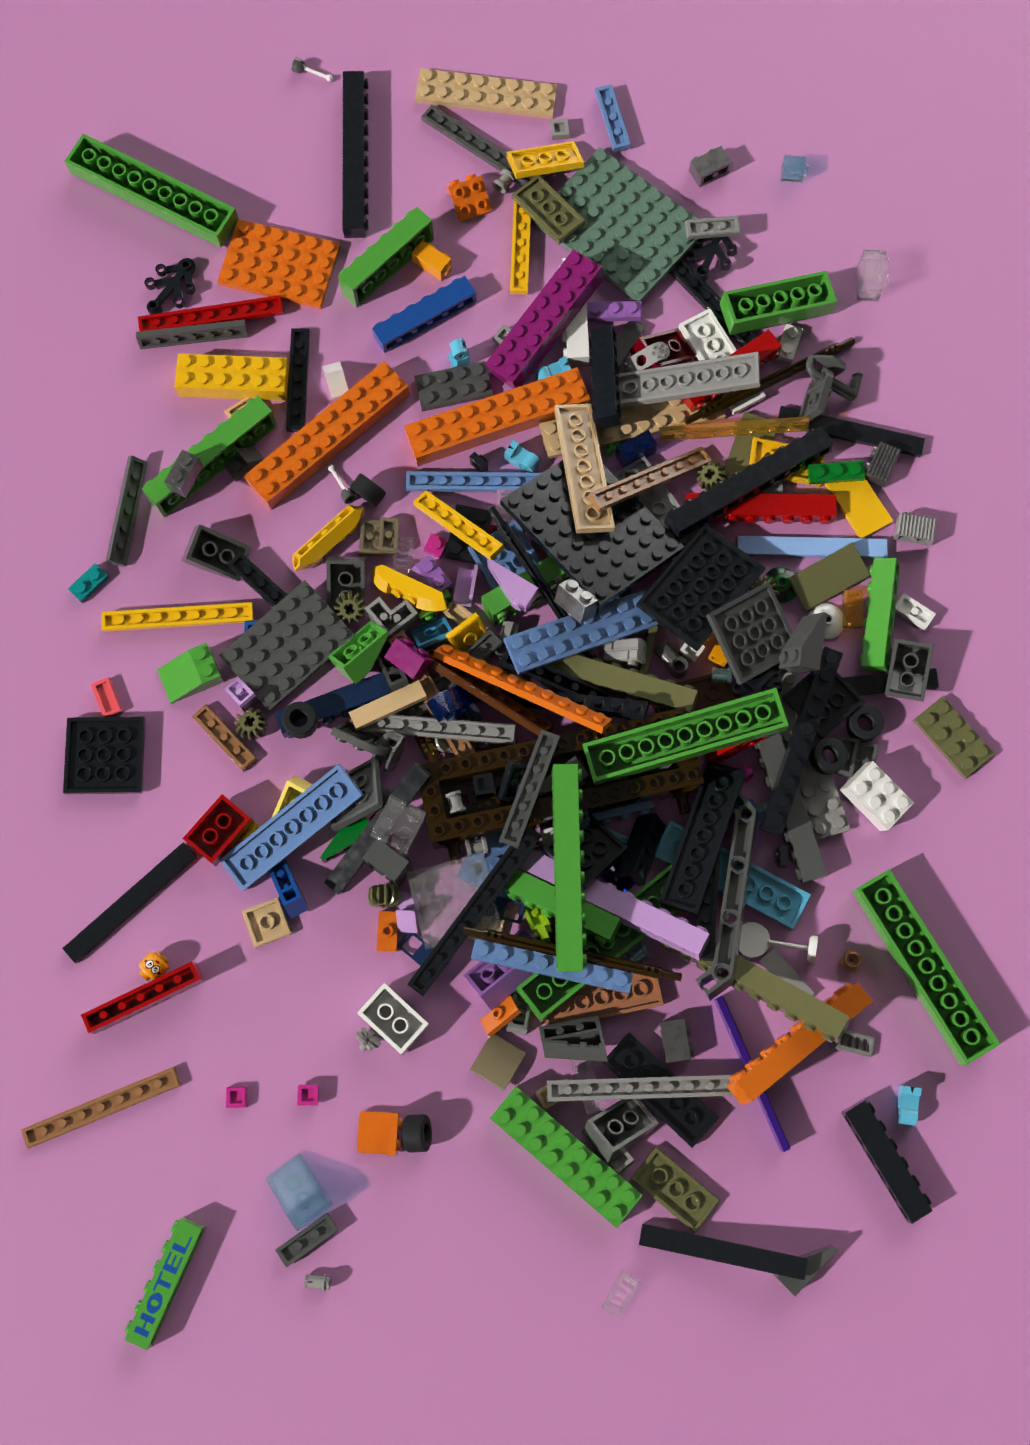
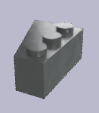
[539,1015,608,1062]

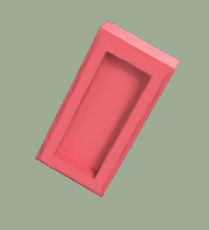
[91,677,123,717]

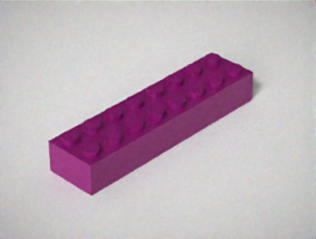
[485,249,606,389]

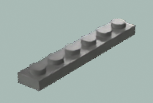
[136,320,248,350]
[106,455,148,567]
[499,729,560,849]

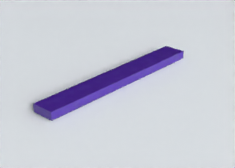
[714,996,791,1152]

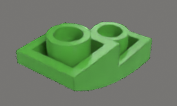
[418,590,452,624]

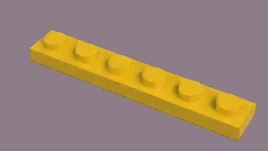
[510,201,531,295]
[413,490,505,560]

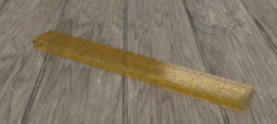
[659,416,809,441]

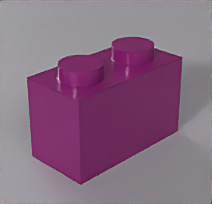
[384,637,433,679]

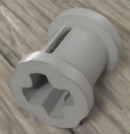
[492,169,515,194]
[444,790,466,815]
[465,836,488,857]

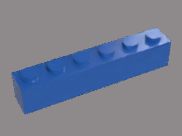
[372,276,477,353]

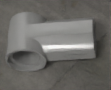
[495,621,520,660]

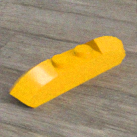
[292,505,365,571]
[370,565,447,611]

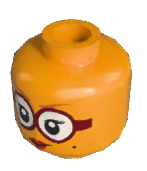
[139,951,169,981]

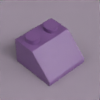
[406,555,453,593]

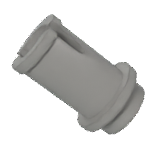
[304,1274,331,1292]

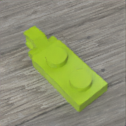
[521,901,552,943]

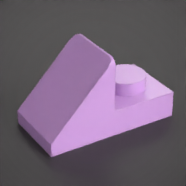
[224,677,258,710]
[396,892,421,933]

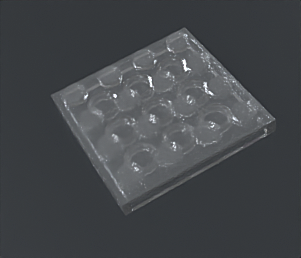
[406,853,503,950]

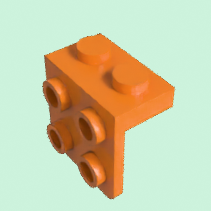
[445,173,492,221]
[357,1111,403,1156]

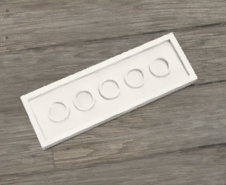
[678,308,766,415]

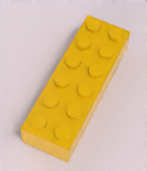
[174,353,289,401]

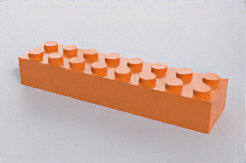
[726,982,873,1105]

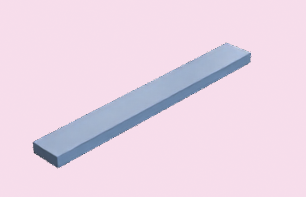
[737,536,888,559]

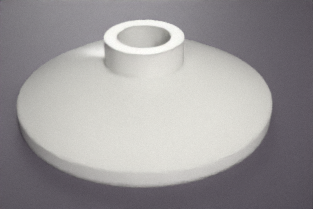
[808,603,845,640]

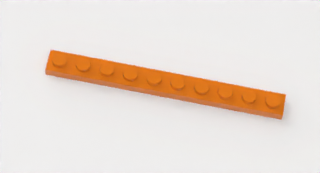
[433,644,612,734]

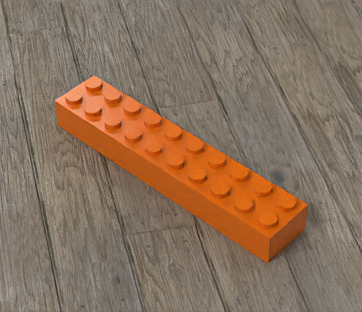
[244,361,410,510]
[404,367,590,467]

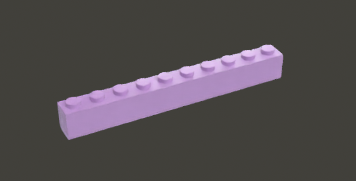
[519,849,710,960]

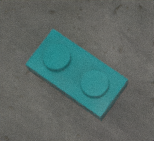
[68,563,110,603]

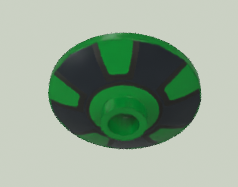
[765,567,796,603]

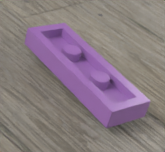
[587,301,642,322]

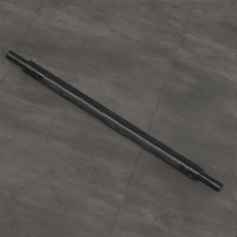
[487,505,597,659]

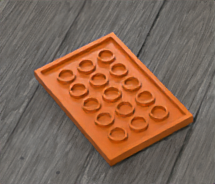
[217,219,341,309]

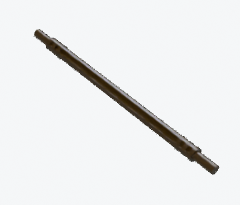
[684,337,855,425]
[463,926,682,982]

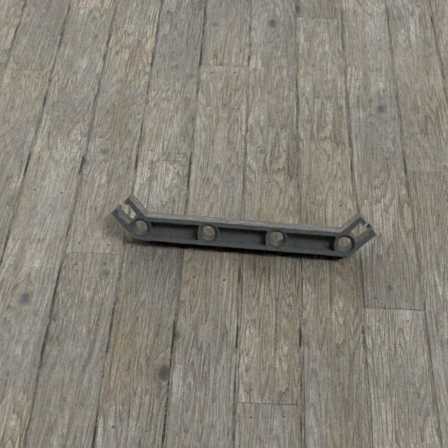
[696,791,757,1001]

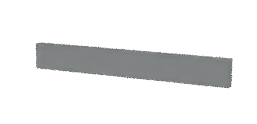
[361,715,517,745]

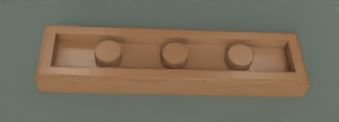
[192,704,257,772]

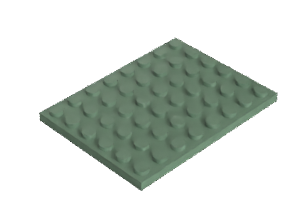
[531,147,700,301]

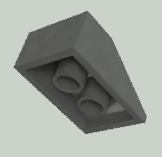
[181,524,251,581]
[326,556,367,617]
[779,612,827,673]
[885,639,934,702]
[582,1099,659,1164]

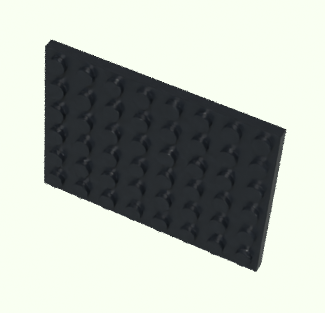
[500,460,684,609]

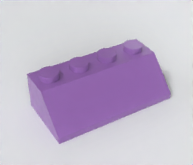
[464,926,538,1010]

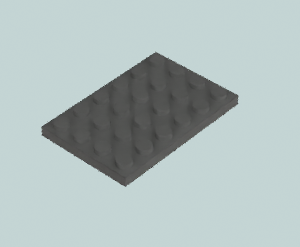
[219,580,355,712]

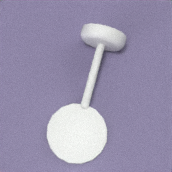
[739,922,818,963]

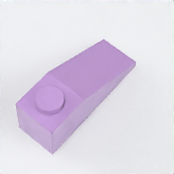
[487,558,538,612]

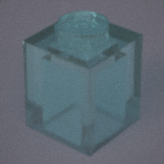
[781,155,808,182]

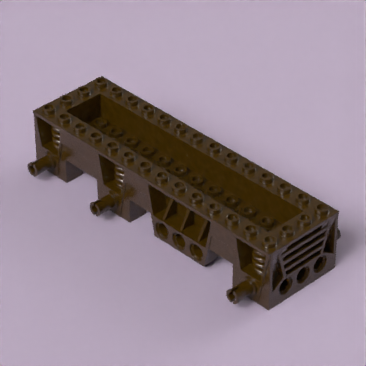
[420,706,704,865]

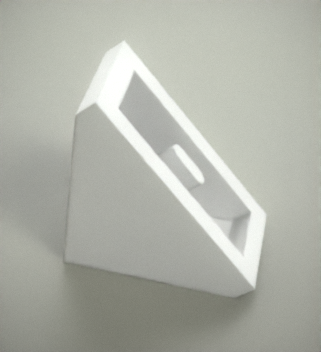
[323,361,348,400]

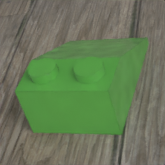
[328,621,389,684]
[157,643,224,704]

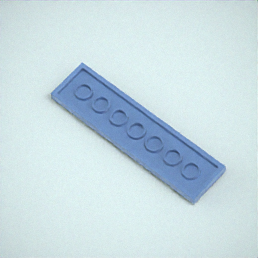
[503,590,658,675]
[219,764,364,891]

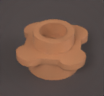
[839,948,863,972]

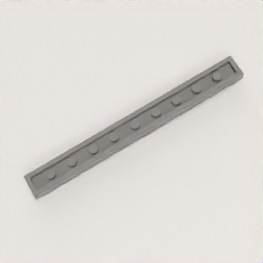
[547,1075,734,1102]

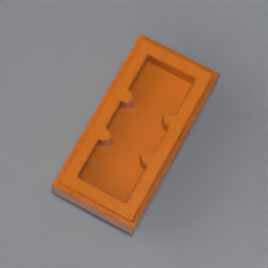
[377,911,398,952]
[480,995,521,1037]

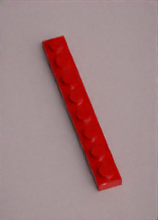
[138,295,284,332]

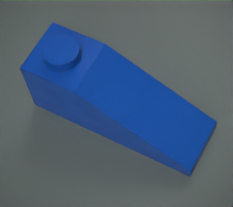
[269,859,309,919]

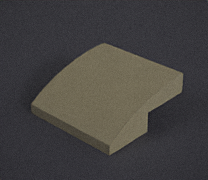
[359,517,399,556]
[470,1034,526,1091]

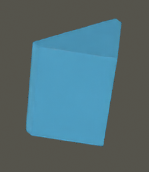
[410,616,452,651]

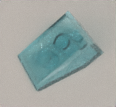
[266,1153,334,1231]

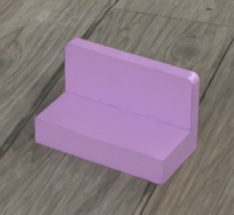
[452,564,478,607]

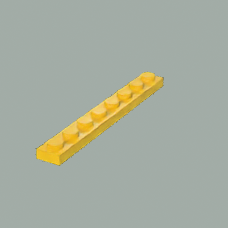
[101,602,254,632]

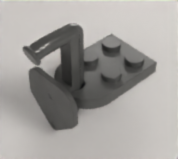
[797,355,863,425]
[331,722,405,798]

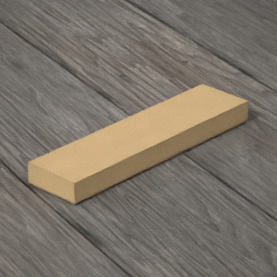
[348,680,427,731]

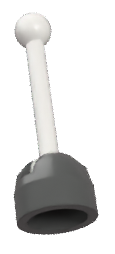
[291,57,333,82]
[328,464,357,504]

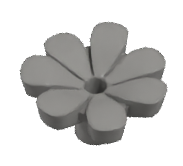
[356,1027,381,1051]

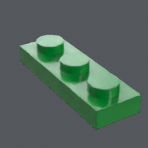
[807,461,865,485]

